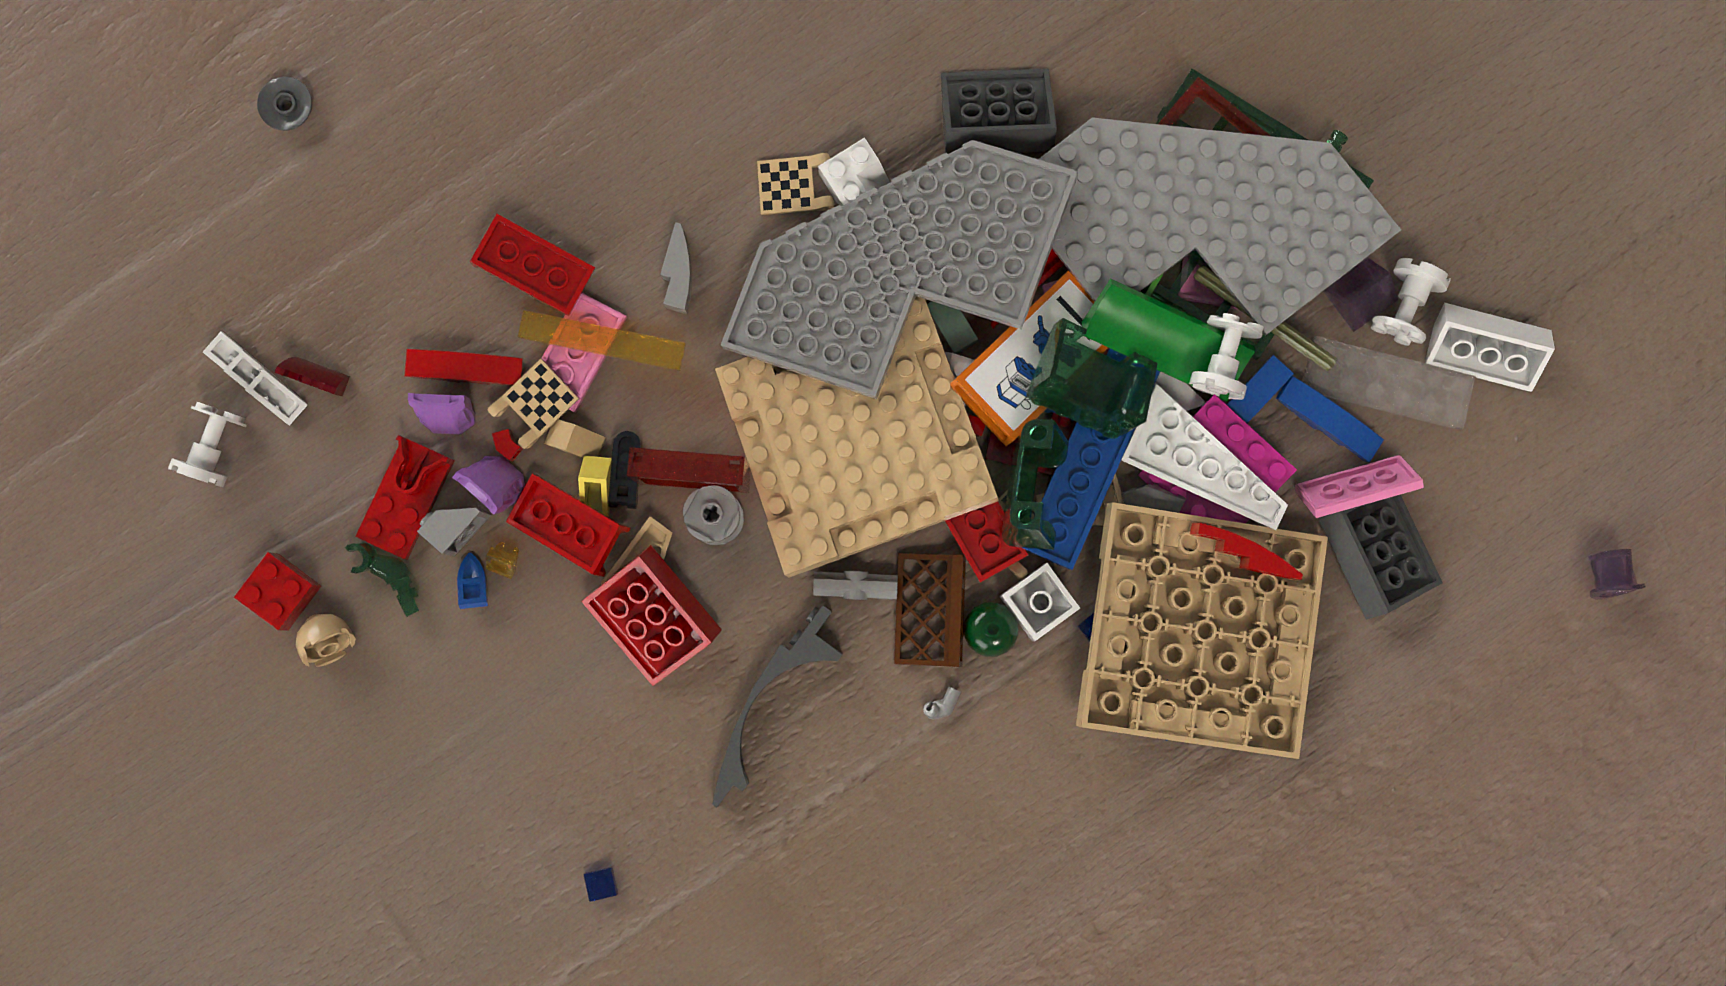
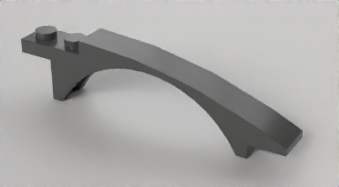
[712,606,843,808]

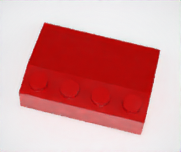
[581,545,722,686]

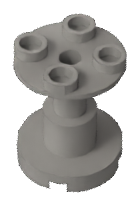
[683,485,744,545]

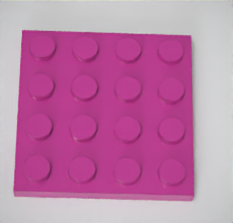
[1138,394,1297,524]

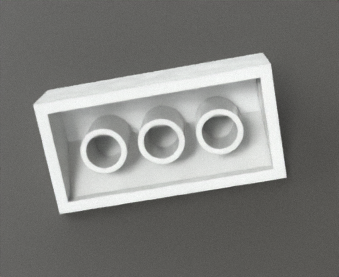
[1425,303,1555,392]

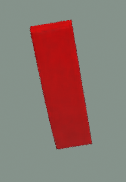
[404,349,523,386]
[1190,523,1303,580]

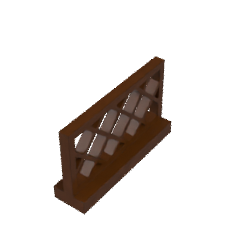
[894,553,966,667]

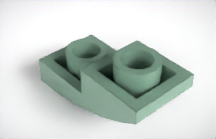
[927,301,979,354]

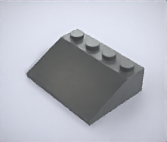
[941,69,1056,154]
[1318,494,1443,620]

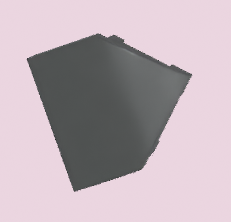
[1121,483,1186,513]

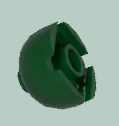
[964,602,1019,657]

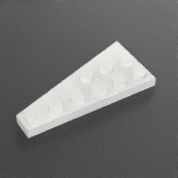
[1121,384,1288,530]

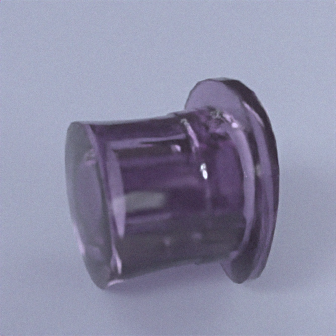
[1588,549,1646,600]

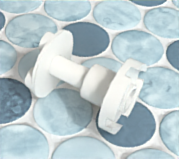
[1371,258,1451,346]
[1189,313,1264,400]
[168,402,247,487]

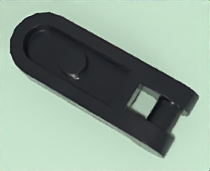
[608,431,642,509]

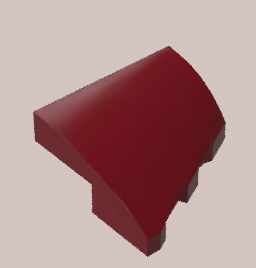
[274,357,350,397]

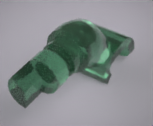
[345,542,419,617]

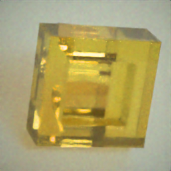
[486,542,519,579]

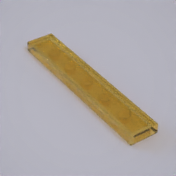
[518,310,686,371]

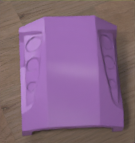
[408,393,475,434]
[452,456,525,514]

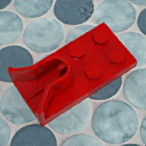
[470,213,595,316]
[355,435,455,560]
[506,473,631,577]
[945,501,1028,582]

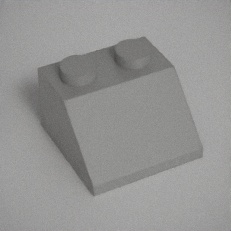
[417,508,491,556]

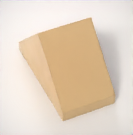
[544,419,606,458]

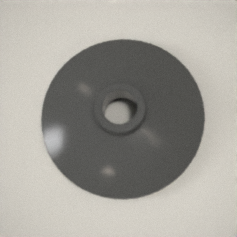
[257,77,312,131]

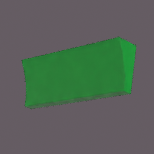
[1082,278,1255,402]

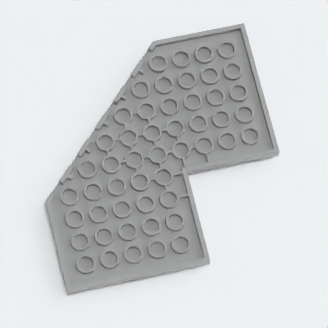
[1038,117,1401,336]
[721,140,1078,399]

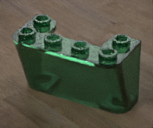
[1026,318,1158,439]
[1002,419,1069,550]

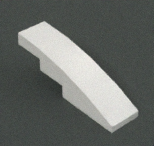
[203,331,308,426]

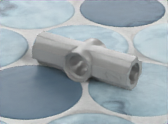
[813,571,898,600]

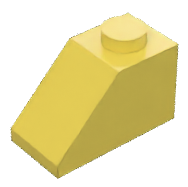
[578,456,612,517]

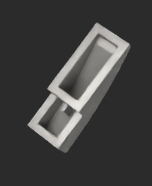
[660,222,692,314]

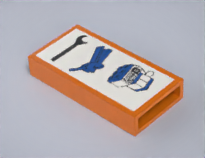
[950,271,1108,446]

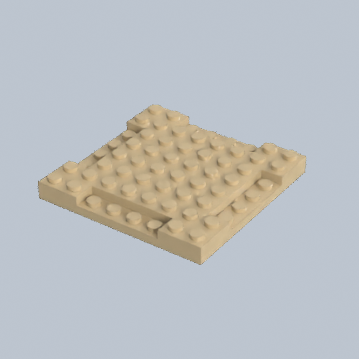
[715,296,999,578]
[1076,502,1328,759]

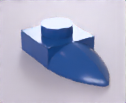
[457,553,488,609]

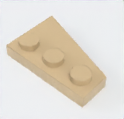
[601,516,672,584]

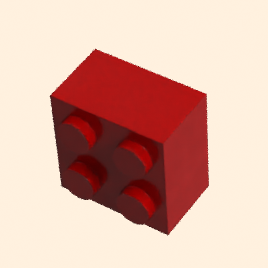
[234,552,322,631]

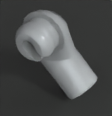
[923,687,961,720]

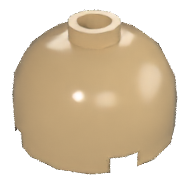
[296,614,356,667]

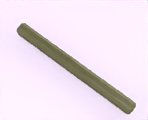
[1194,265,1337,371]

